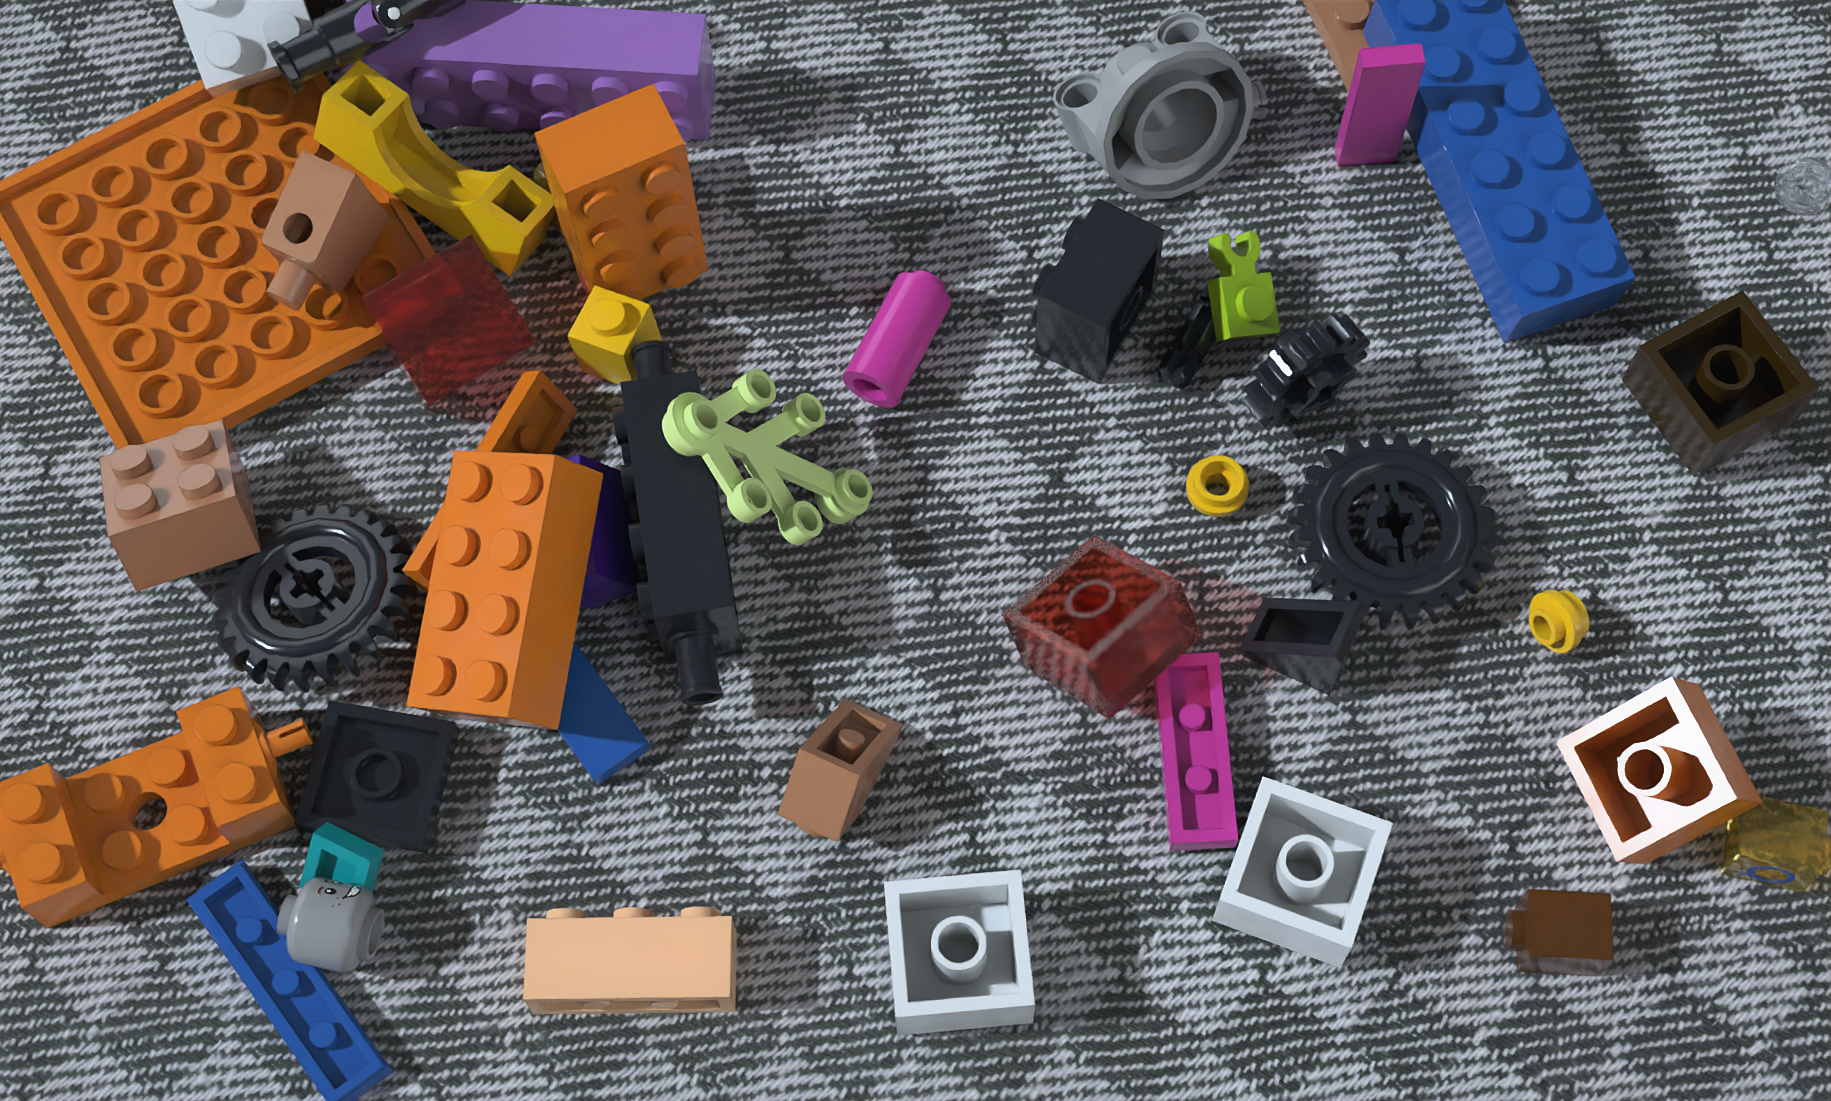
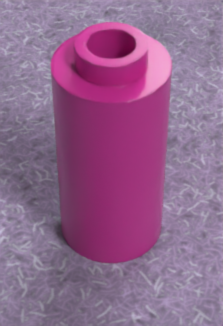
[842,270,951,408]

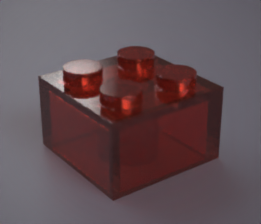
[360,235,537,410]
[1002,534,1202,720]

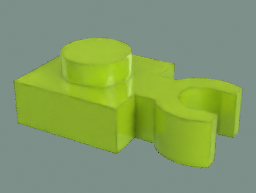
[1207,231,1281,342]

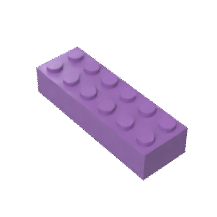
[342,0,716,142]

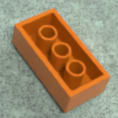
[534,83,708,301]
[406,450,604,730]

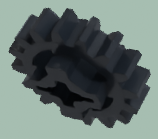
[1242,314,1370,429]

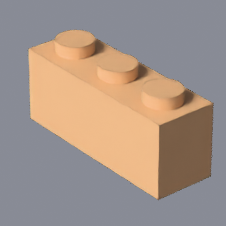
[523,907,737,1015]

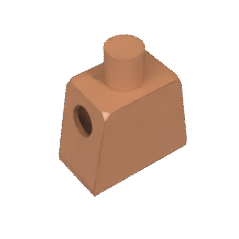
[262,150,390,311]

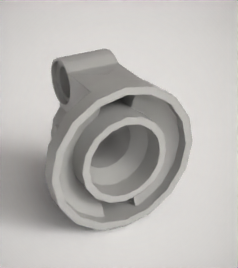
[1053,11,1254,199]

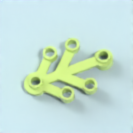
[662,369,873,545]

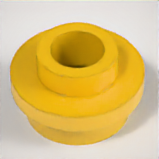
[1186,455,1249,517]
[1529,590,1590,653]

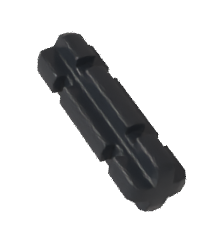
[1158,285,1216,389]

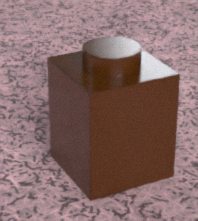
[1505,889,1614,977]

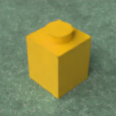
[567,286,662,385]

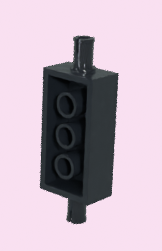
[612,340,743,705]

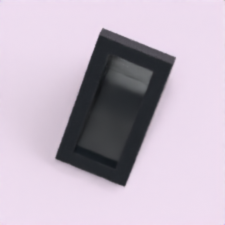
[1238,597,1368,695]

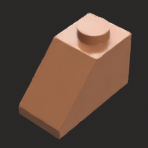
[777,699,903,842]

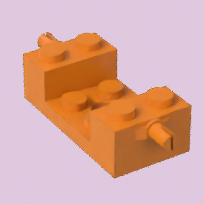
[0,686,313,929]

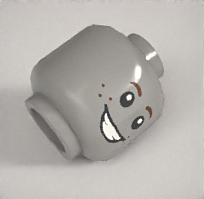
[277,877,385,973]

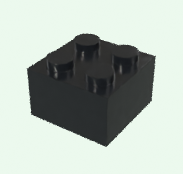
[1031,198,1165,384]

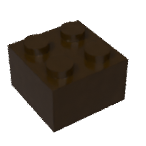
[1622,290,1819,478]

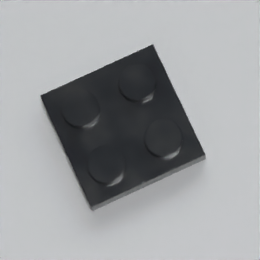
[294,700,460,853]

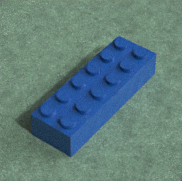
[1362,0,1636,343]

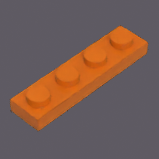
[402,370,578,593]

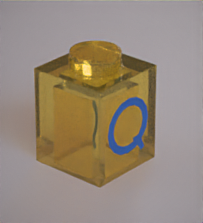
[1721,796,1831,893]

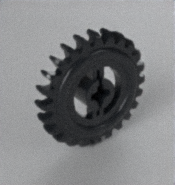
[1286,432,1499,630]
[211,503,419,693]

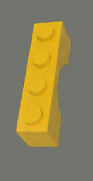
[313,60,556,277]

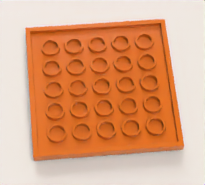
[0,72,464,450]

